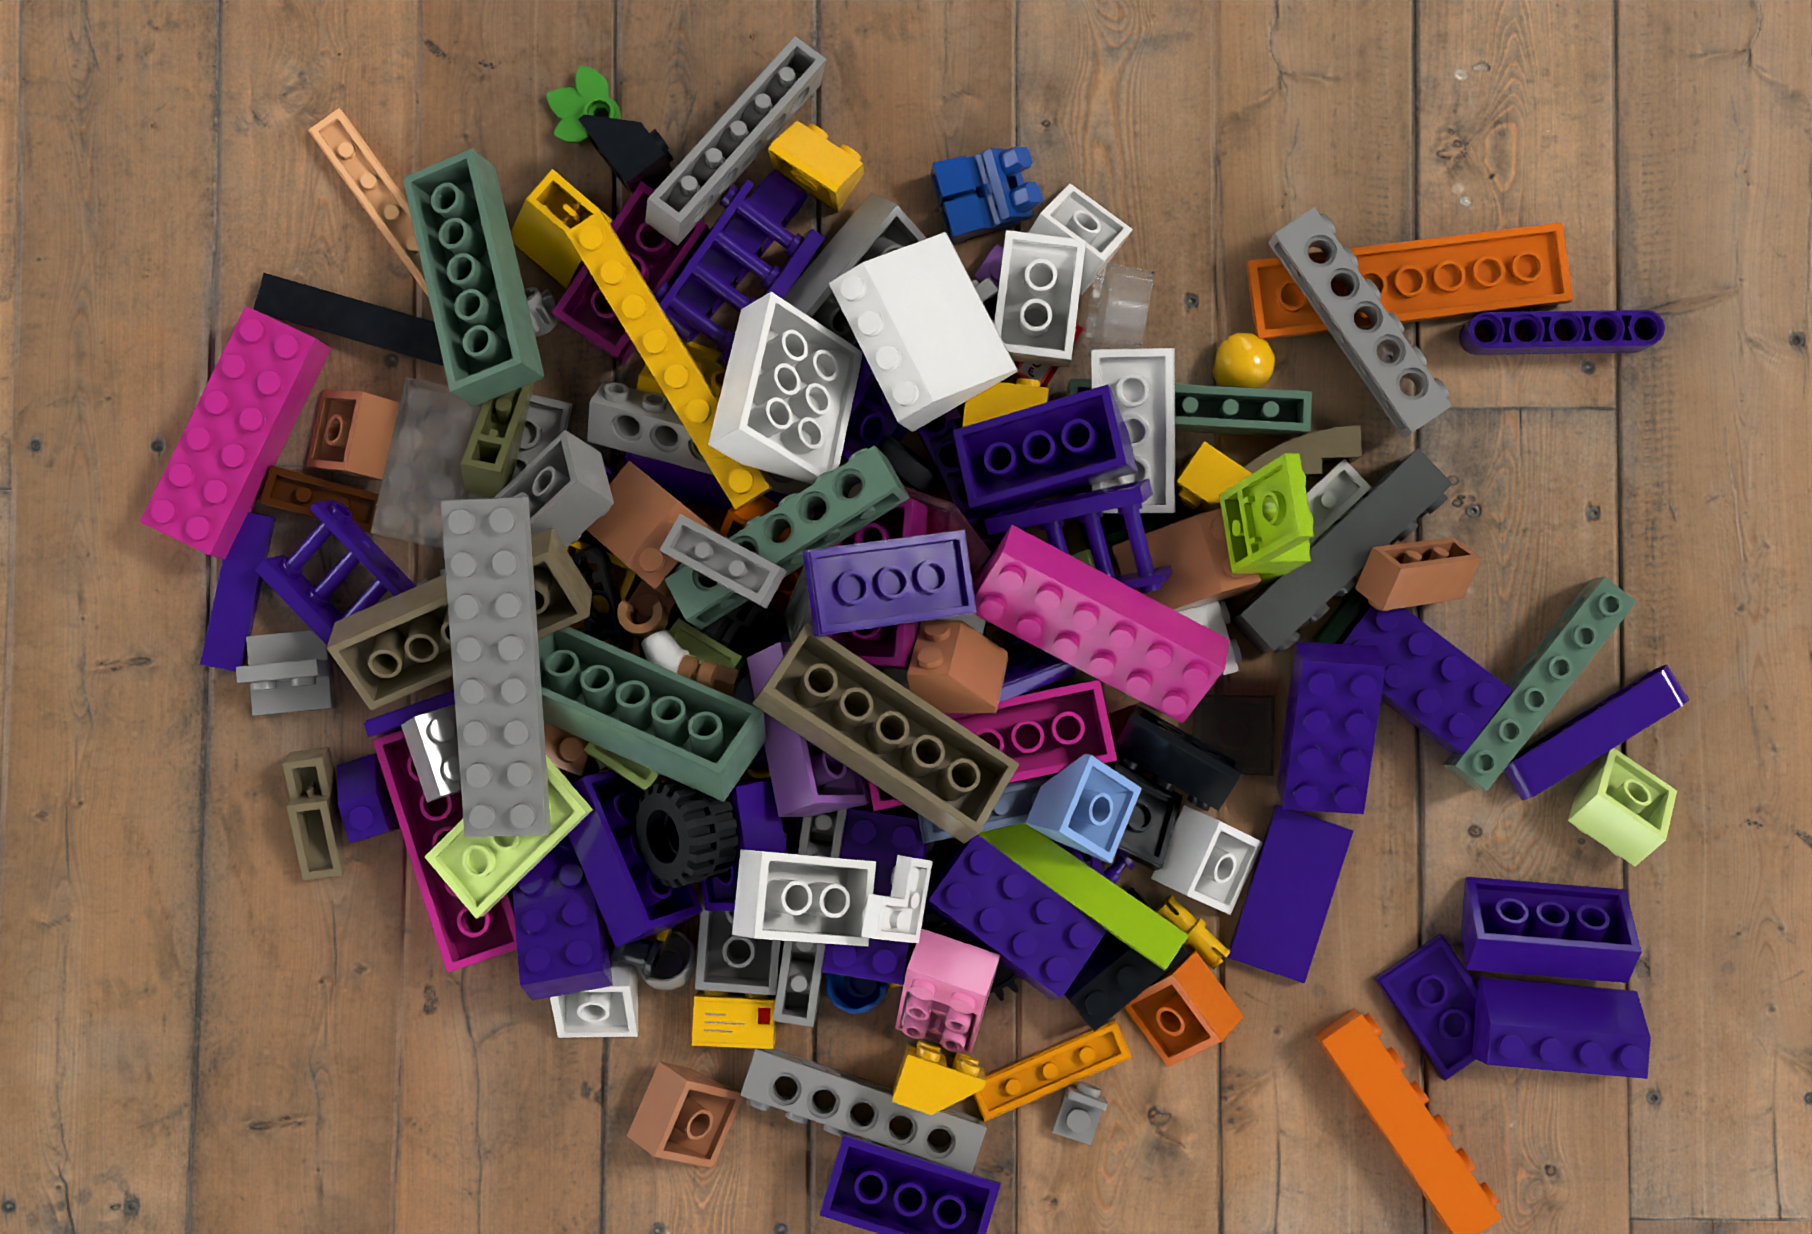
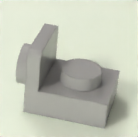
[1052,1081,1108,1146]

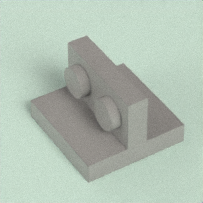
[236,630,336,716]

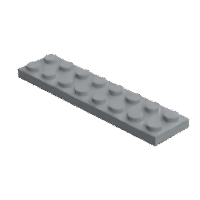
[440,496,551,837]

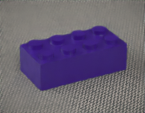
[1335,600,1512,754]
[1276,642,1386,814]
[568,770,703,948]
[822,808,929,985]
[512,834,613,1001]
[925,835,1107,999]

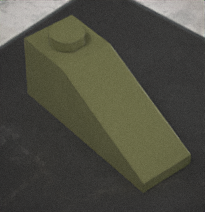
[461,382,535,498]

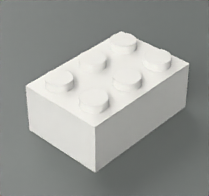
[732,849,876,946]

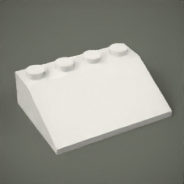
[829,232,1018,432]
[708,292,863,484]

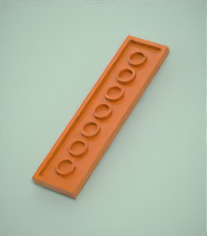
[1246,222,1573,340]

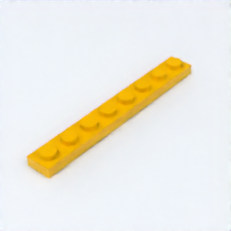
[565,210,772,510]

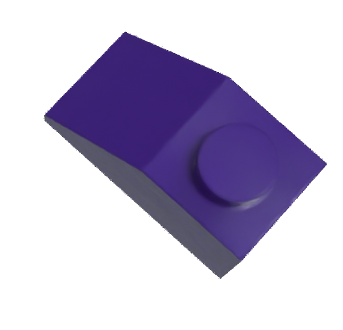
[337,753,400,843]

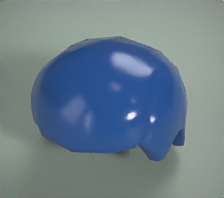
[825,973,889,1014]

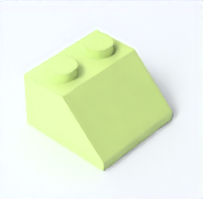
[1568,748,1677,867]

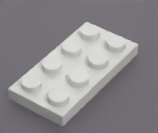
[1091,348,1175,513]

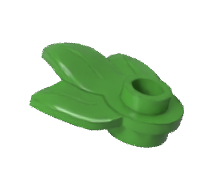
[546,65,621,143]

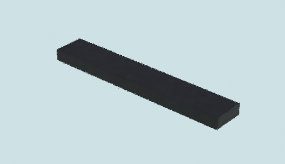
[253,273,444,366]

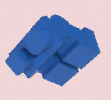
[930,147,1043,245]

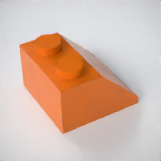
[1124,951,1244,1067]

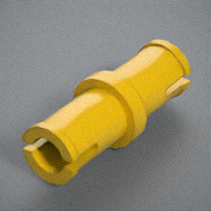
[1155,894,1230,969]

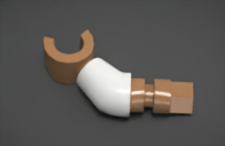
[617,599,739,696]

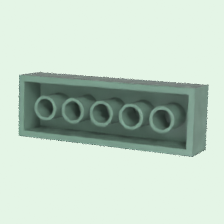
[403,148,545,406]
[538,626,767,802]

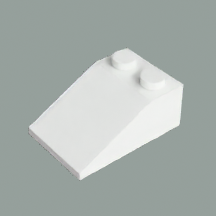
[994,230,1086,368]

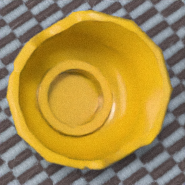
[1212,332,1275,389]

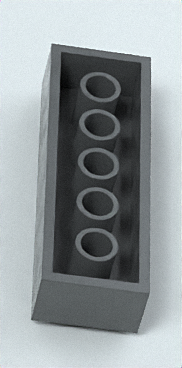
[1230,449,1452,654]

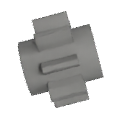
[524,287,558,337]

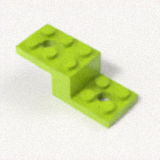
[1219,453,1314,596]

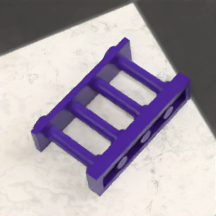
[654,179,825,369]
[984,479,1173,593]
[255,500,417,645]

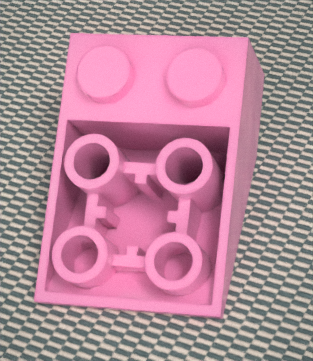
[895,929,1000,1055]

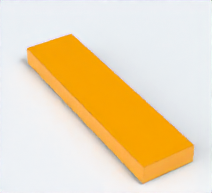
[973,1018,1132,1122]

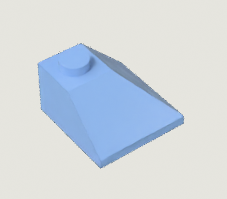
[1025,754,1142,863]

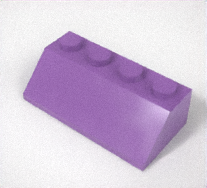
[747,642,871,817]

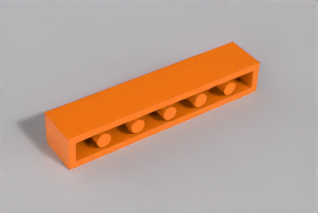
[1314,1008,1502,1234]

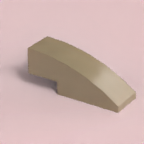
[1244,425,1362,479]
[282,747,344,880]

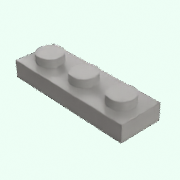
[659,514,787,608]

